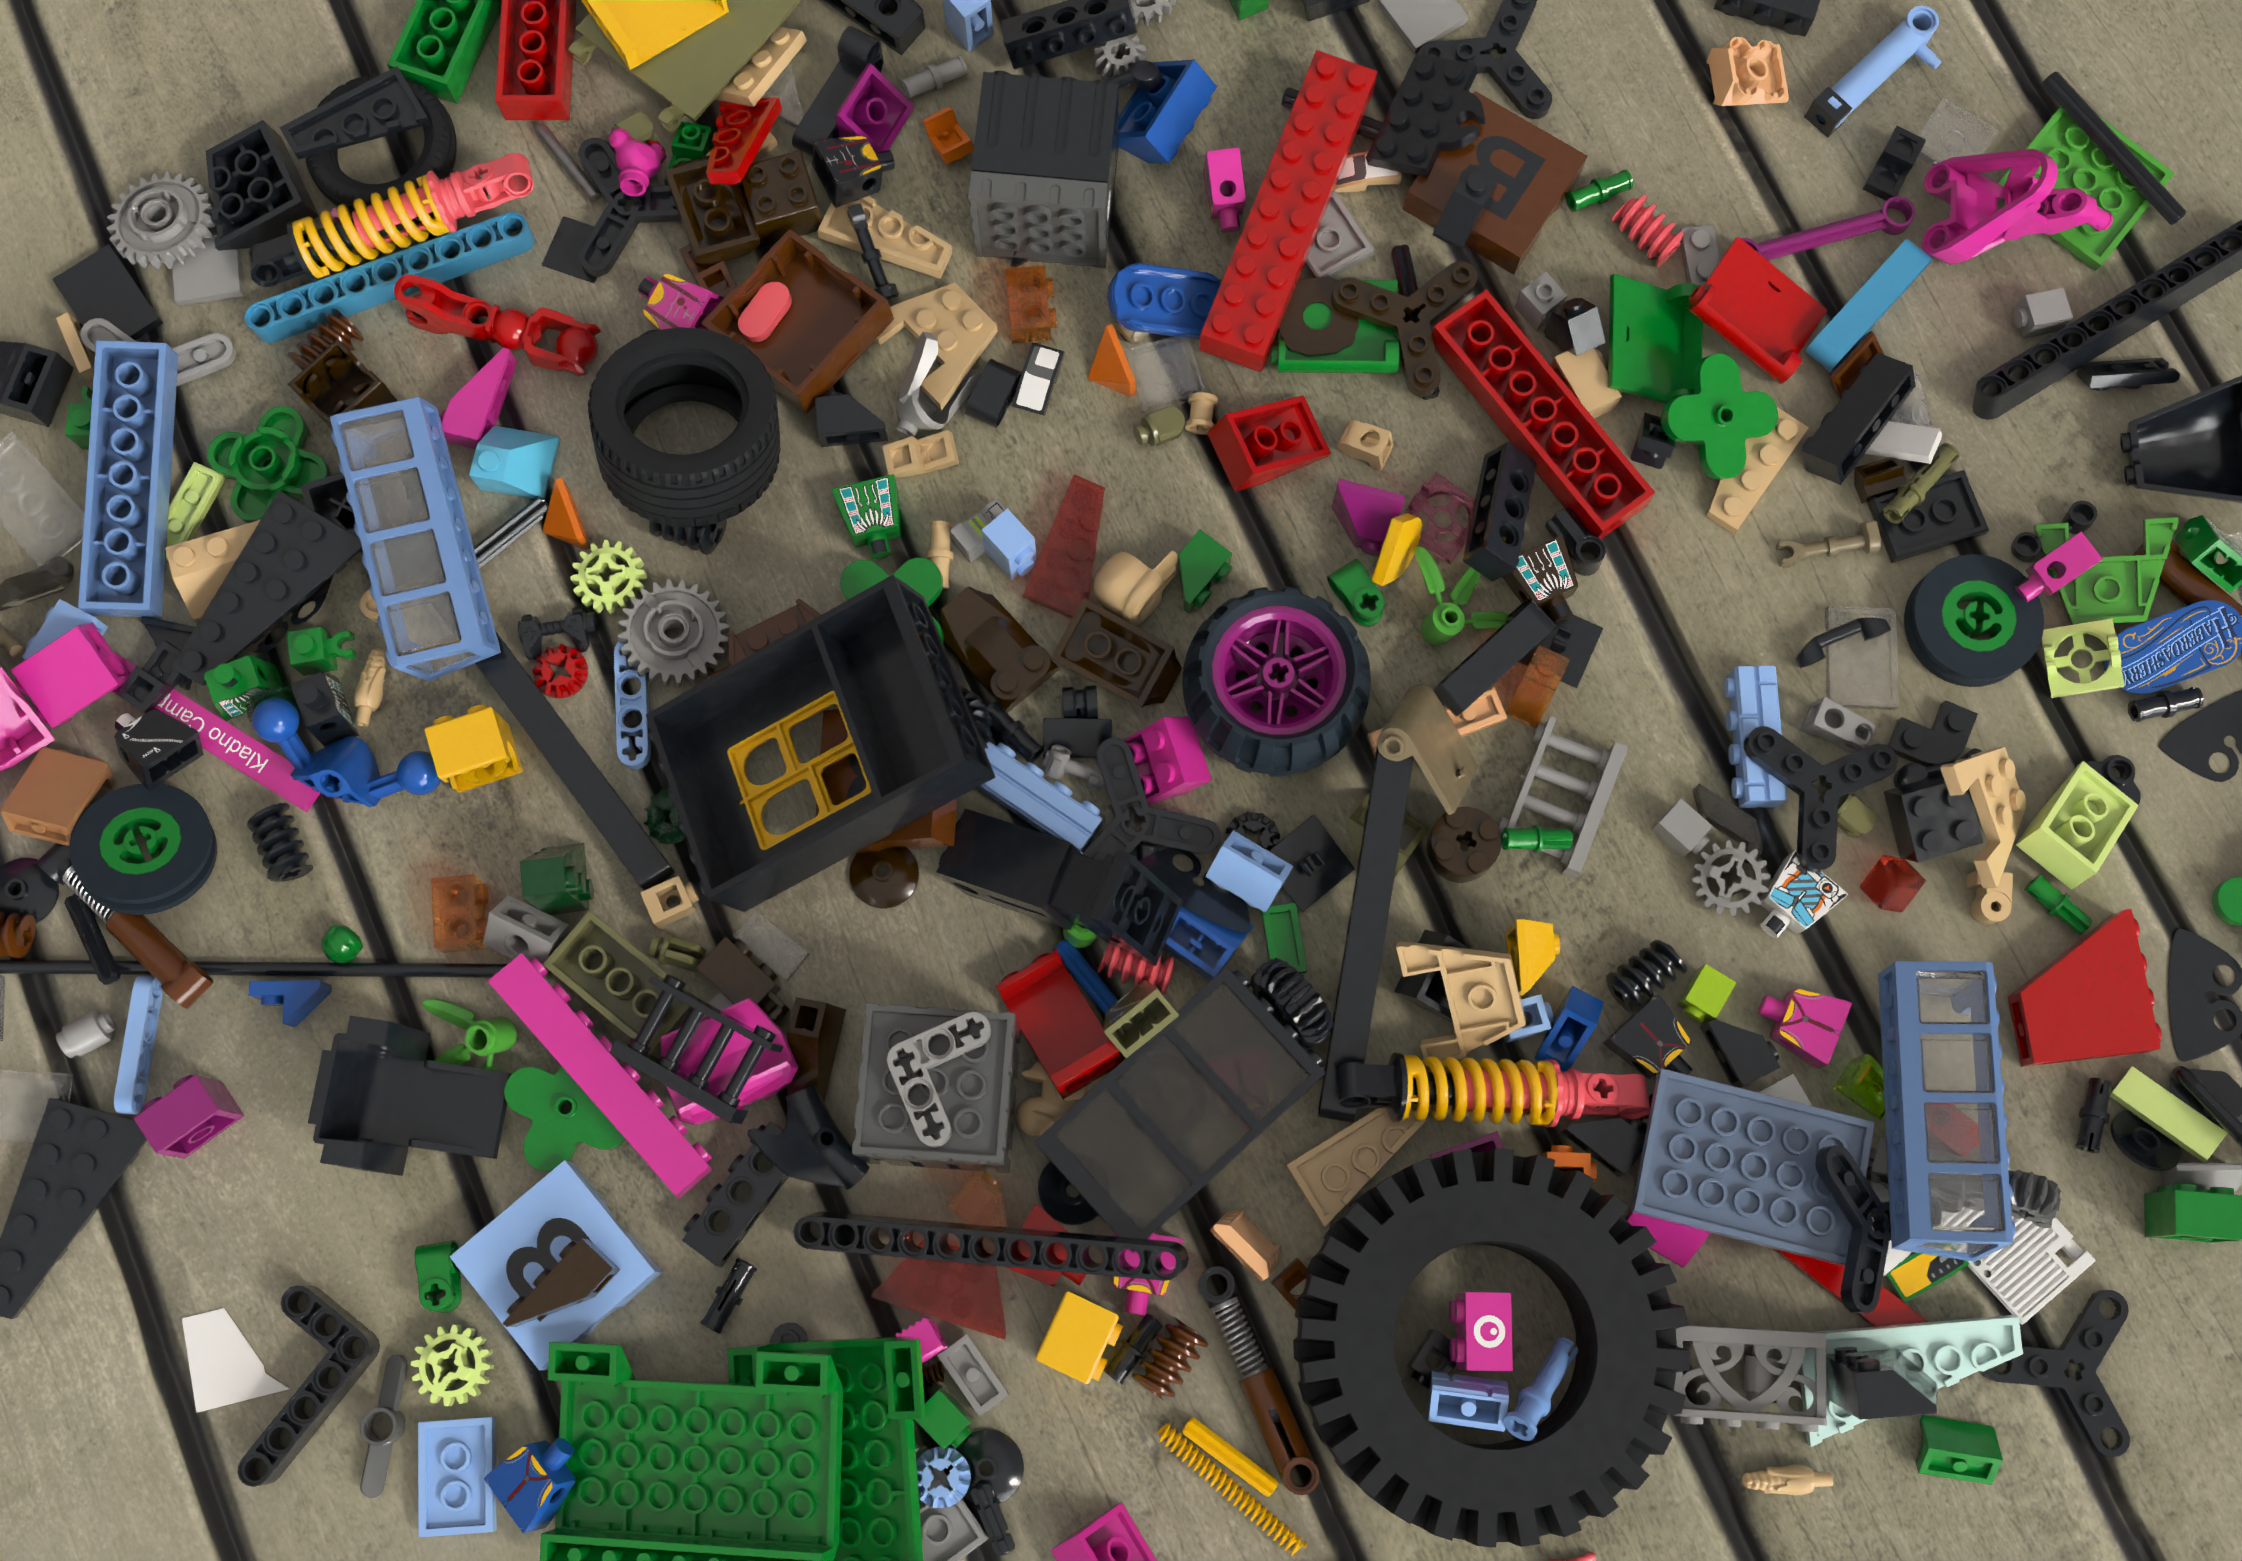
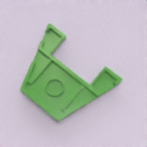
[2034,517,2179,625]

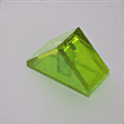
[1833,1054,1885,1120]

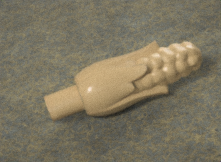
[353,648,386,727]
[1742,1464,1833,1495]

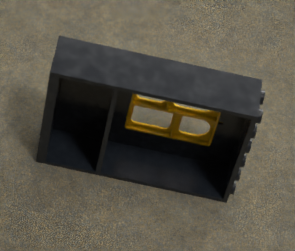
[646,575,995,912]

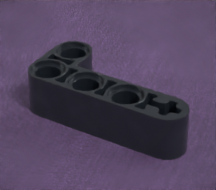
[792,26,884,156]
[1433,599,1556,716]

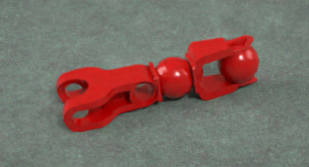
[394,274,601,376]

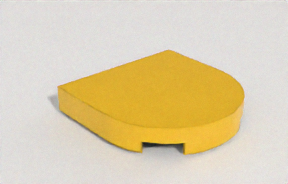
[1372,513,1422,586]

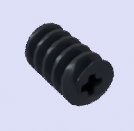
[649,519,727,555]
[247,803,313,882]
[1606,939,1688,1013]

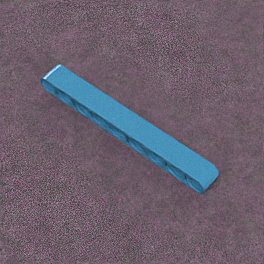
[244,212,535,343]

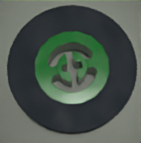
[1904,554,2044,687]
[69,784,217,915]

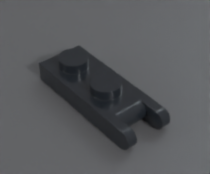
[2077,358,2180,391]

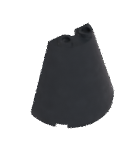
[2120,375,2242,503]

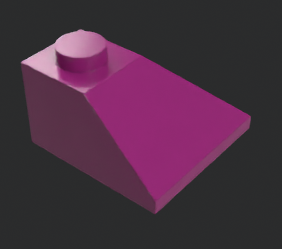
[1331,478,1405,556]

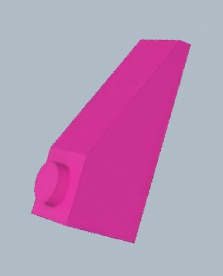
[440,348,518,449]

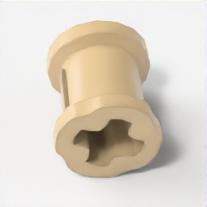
[1185,392,1218,435]

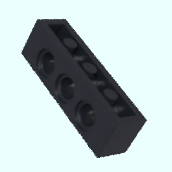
[824,0,925,55]
[1001,0,1138,70]
[1463,442,1537,582]
[682,1121,789,1267]

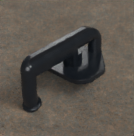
[2170,1066,2242,1147]

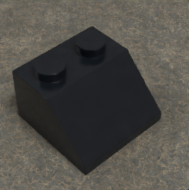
[1394,930,1470,1023]

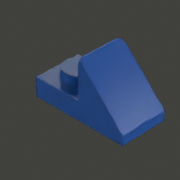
[248,980,332,1027]

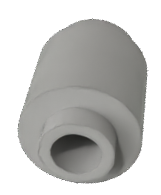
[56,1009,116,1058]
[1743,1348,1782,1403]

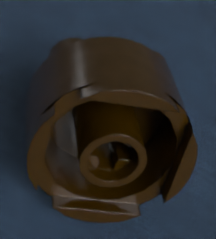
[1426,807,1502,883]

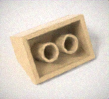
[165,520,261,622]

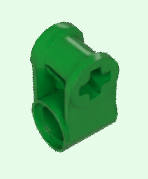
[1327,559,1384,627]
[414,1240,462,1313]

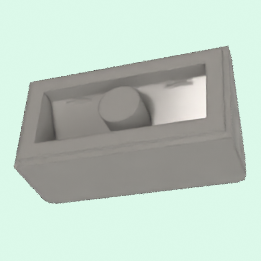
[2162,1163,2242,1192]

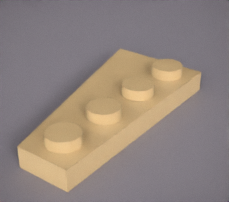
[818,196,952,279]
[1706,407,1809,534]

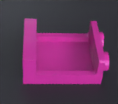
[11,622,130,728]

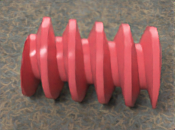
[1611,194,1684,267]
[1097,944,1175,996]

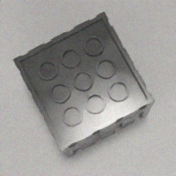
[968,71,1119,268]
[852,1003,1021,1173]

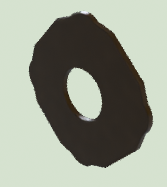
[1279,277,1359,356]

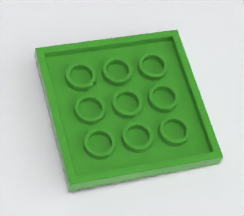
[1998,106,2175,271]

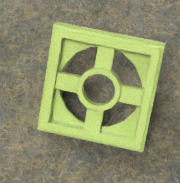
[2041,618,2124,698]

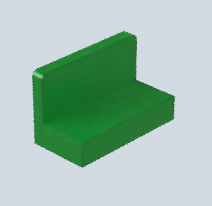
[1916,1415,2003,1485]

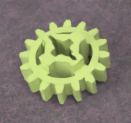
[570,540,647,615]
[411,1324,494,1406]

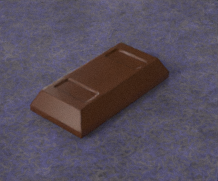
[1827,331,1884,399]

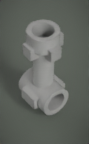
[1043,745,1104,790]

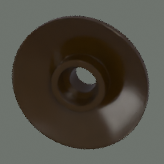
[849,847,919,909]

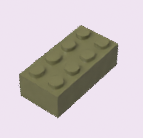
[542,910,693,1058]

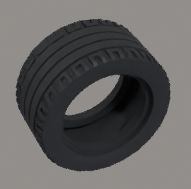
[588,327,780,527]

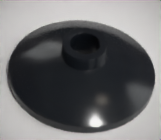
[0,858,59,923]
[2110,1110,2181,1171]
[1038,1153,1110,1225]
[951,1430,1024,1505]

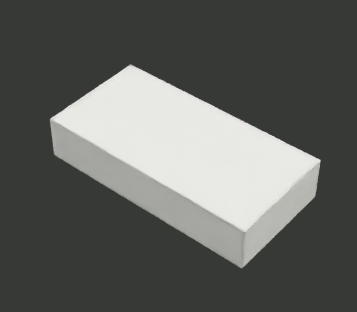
[1865,421,1942,464]

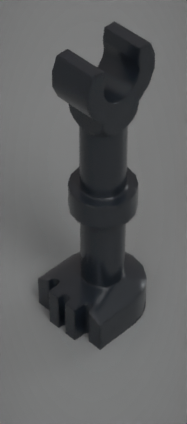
[847,203,899,301]

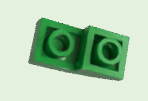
[664,121,712,186]

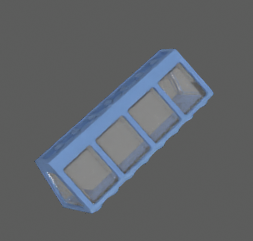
[330,397,501,682]
[1878,961,2015,1262]

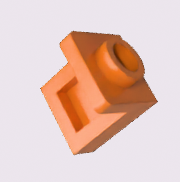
[923,107,974,165]
[1541,1145,1597,1184]

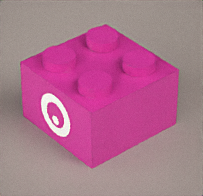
[1449,1292,1513,1371]

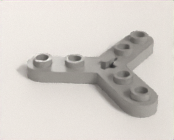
[80,318,236,386]

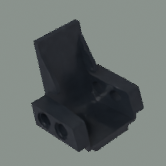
[308,1016,512,1176]

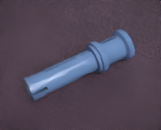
[1503,1337,1578,1441]

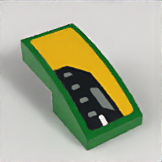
[1887,1242,1969,1303]

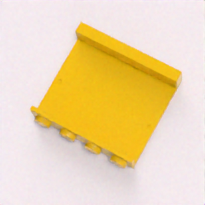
[581,0,729,71]

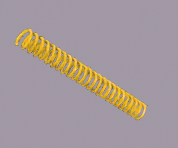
[1156,1423,1307,1556]

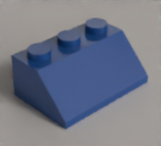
[1118,59,1217,163]

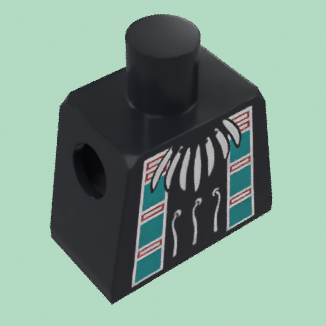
[291,671,359,747]

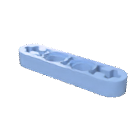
[614,642,651,770]
[114,975,163,1114]

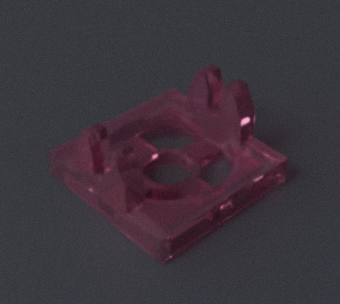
[1404,472,1475,565]

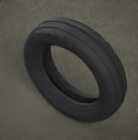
[305,74,457,213]

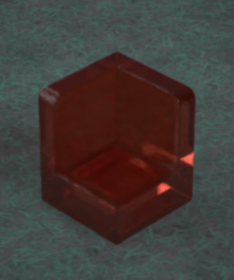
[1860,855,1926,912]

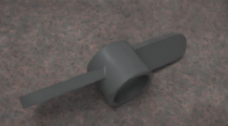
[360,1355,407,1498]

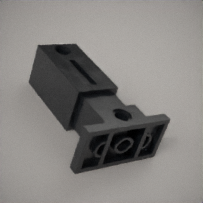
[936,808,1183,966]

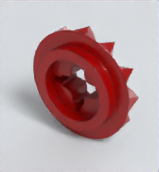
[532,644,588,699]

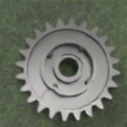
[107,172,216,270]
[618,579,729,688]

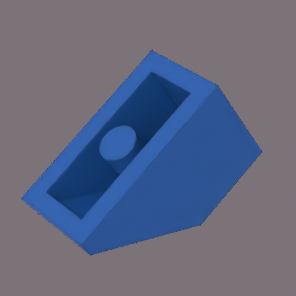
[1534,986,1604,1071]

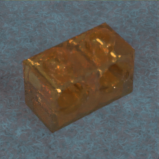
[1005,265,1057,344]
[431,874,489,953]

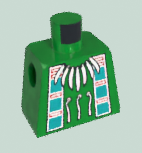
[832,474,901,559]
[2175,515,2242,594]
[203,655,287,721]

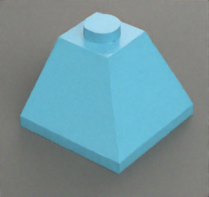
[469,425,560,500]

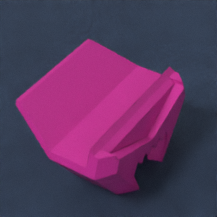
[660,998,798,1125]

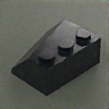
[206,120,319,251]

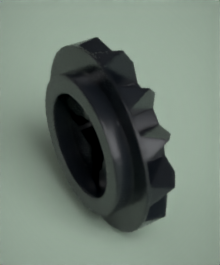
[1225,811,1280,851]

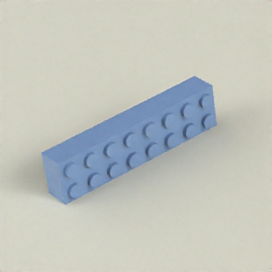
[78,340,178,618]

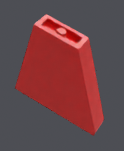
[2008,909,2162,1067]

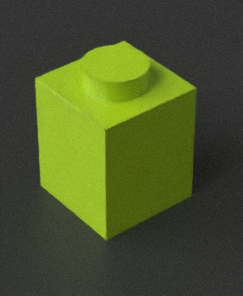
[1677,964,1737,1023]

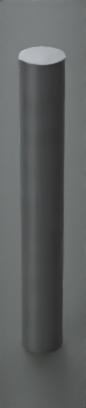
[535,123,601,202]

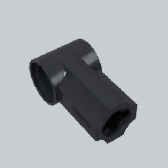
[1545,507,1606,576]

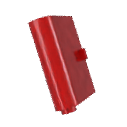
[1688,237,1827,384]

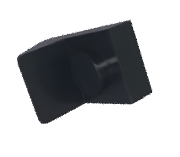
[1631,412,1675,469]

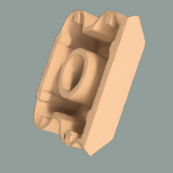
[1706,37,1789,106]
[1209,1209,1281,1282]

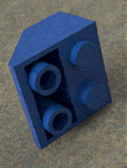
[1163,907,1254,981]

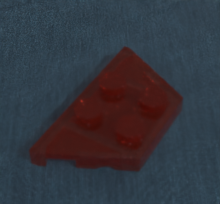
[872,1239,1007,1340]

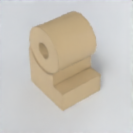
[1337,420,1393,471]
[1967,870,2013,925]

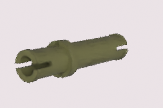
[1883,443,1959,524]

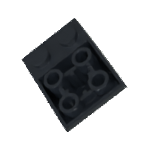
[0,341,74,427]

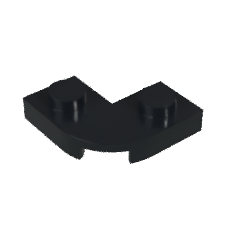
[1888,700,1978,766]

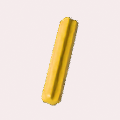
[1182,1417,1278,1497]

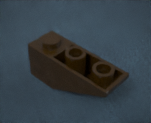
[787,997,846,1102]
[503,1238,621,1327]

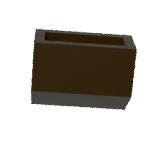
[1854,457,1906,503]

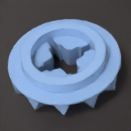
[916,1447,971,1508]

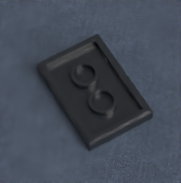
[52,244,163,340]
[1867,470,1989,563]

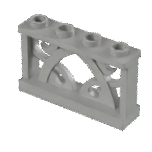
[1673,1325,1827,1432]

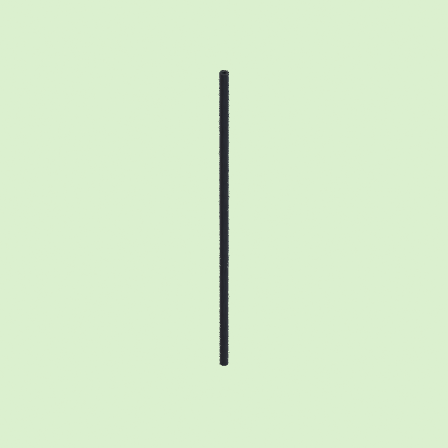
[0,960,507,978]

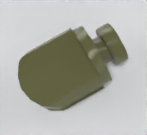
[605,112,654,153]
[1133,406,1185,446]
[1837,794,1877,837]
[648,934,706,972]

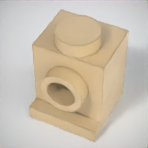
[640,875,700,930]

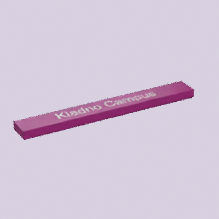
[112,652,321,813]

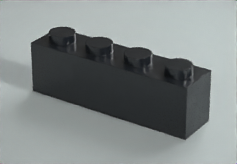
[1802,352,1916,485]

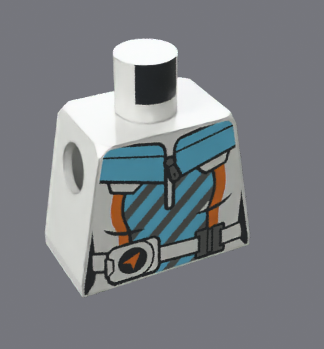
[1760,850,1848,939]

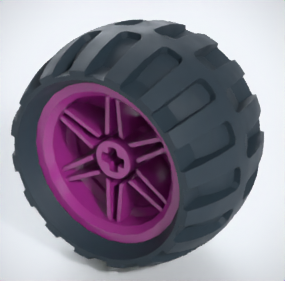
[1182,587,1371,777]

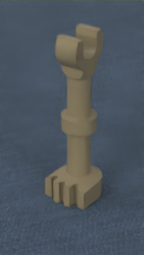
[1776,521,1881,568]

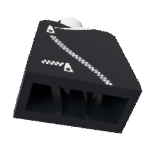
[114,710,204,790]

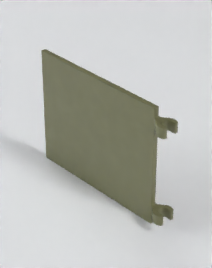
[568,0,802,134]

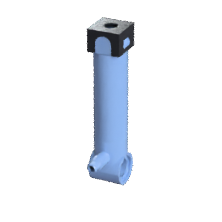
[1804,5,1941,138]

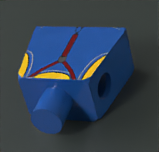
[484,1438,575,1533]

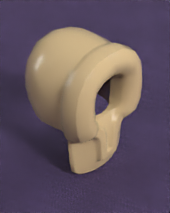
[1093,550,1179,626]

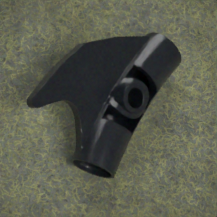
[747,1084,870,1190]

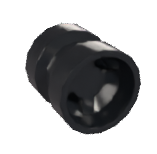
[1062,685,1098,719]

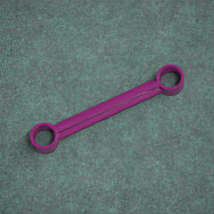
[1741,196,1916,261]

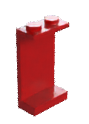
[996,950,1123,1099]

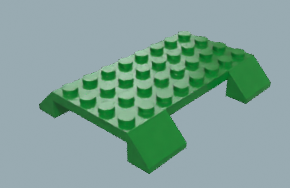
[727,1336,926,1561]
[540,1341,843,1561]

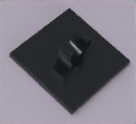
[1518,607,1603,688]
[1268,815,1355,912]

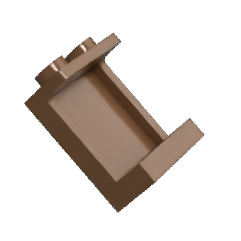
[0,747,115,846]

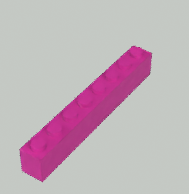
[488,953,712,1199]

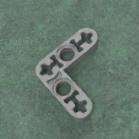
[887,1012,991,1148]

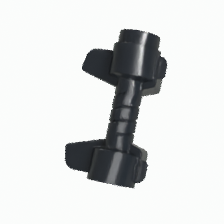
[518,607,598,660]

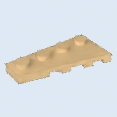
[1286,1104,1426,1228]

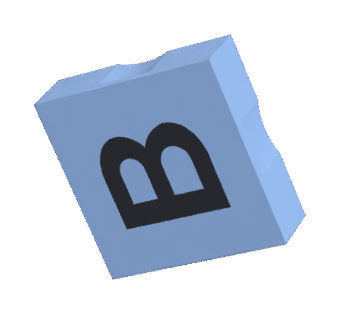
[450,1160,663,1370]

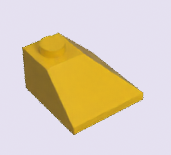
[1505,919,1560,997]

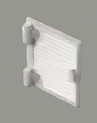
[1935,1167,2096,1325]

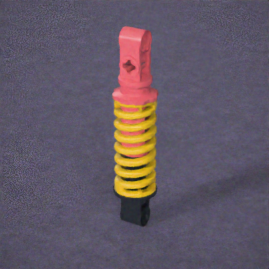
[249,153,534,287]
[1336,1052,1650,1127]

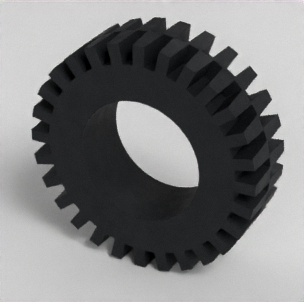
[1293,1148,1690,1548]

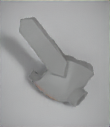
[896,332,980,437]

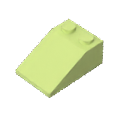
[2016,761,2139,890]

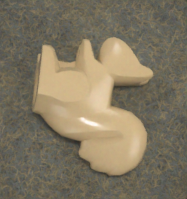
[1016,1061,1088,1136]

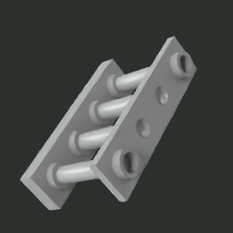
[1498,716,1628,879]

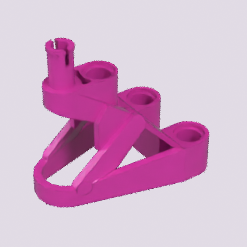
[1922,149,2113,265]

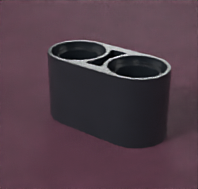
[965,359,1022,428]

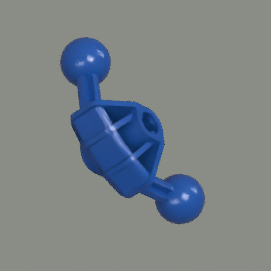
[252,698,441,807]

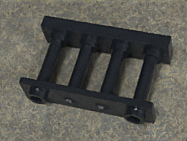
[609,974,784,1124]

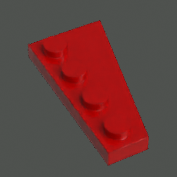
[706,97,782,185]

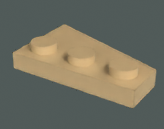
[715,27,807,107]

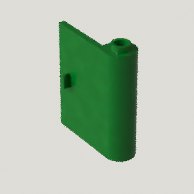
[1608,274,1703,404]
[1271,279,1399,374]

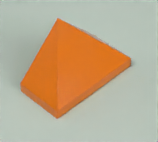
[1088,324,1136,397]
[542,477,591,550]

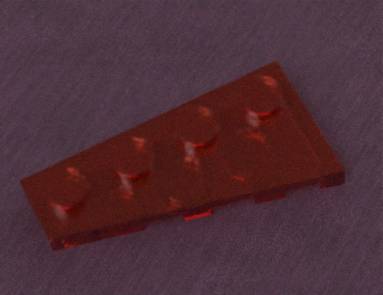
[1022,474,1105,618]

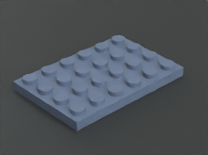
[1631,1068,1875,1267]

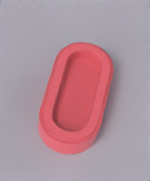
[738,282,792,342]

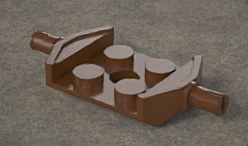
[708,599,821,678]

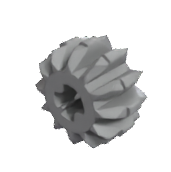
[1093,35,1148,87]

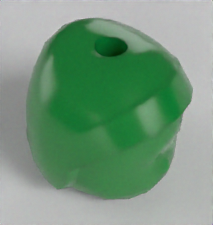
[321,924,363,963]

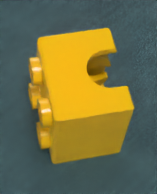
[424,704,523,793]
[1036,1291,1123,1384]

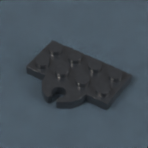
[1366,54,1486,177]

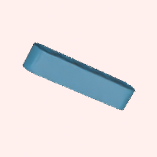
[1804,238,1933,372]

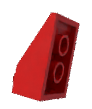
[1207,395,1331,492]

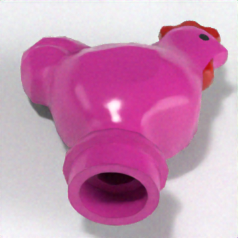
[609,127,667,196]

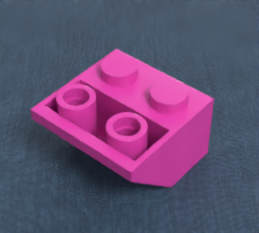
[1123,716,1212,805]

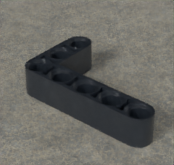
[237,1286,380,1487]

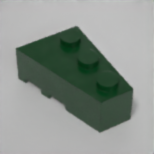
[520,843,594,915]

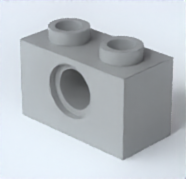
[483,895,569,971]

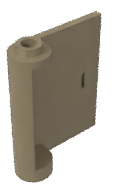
[1377,684,1479,815]

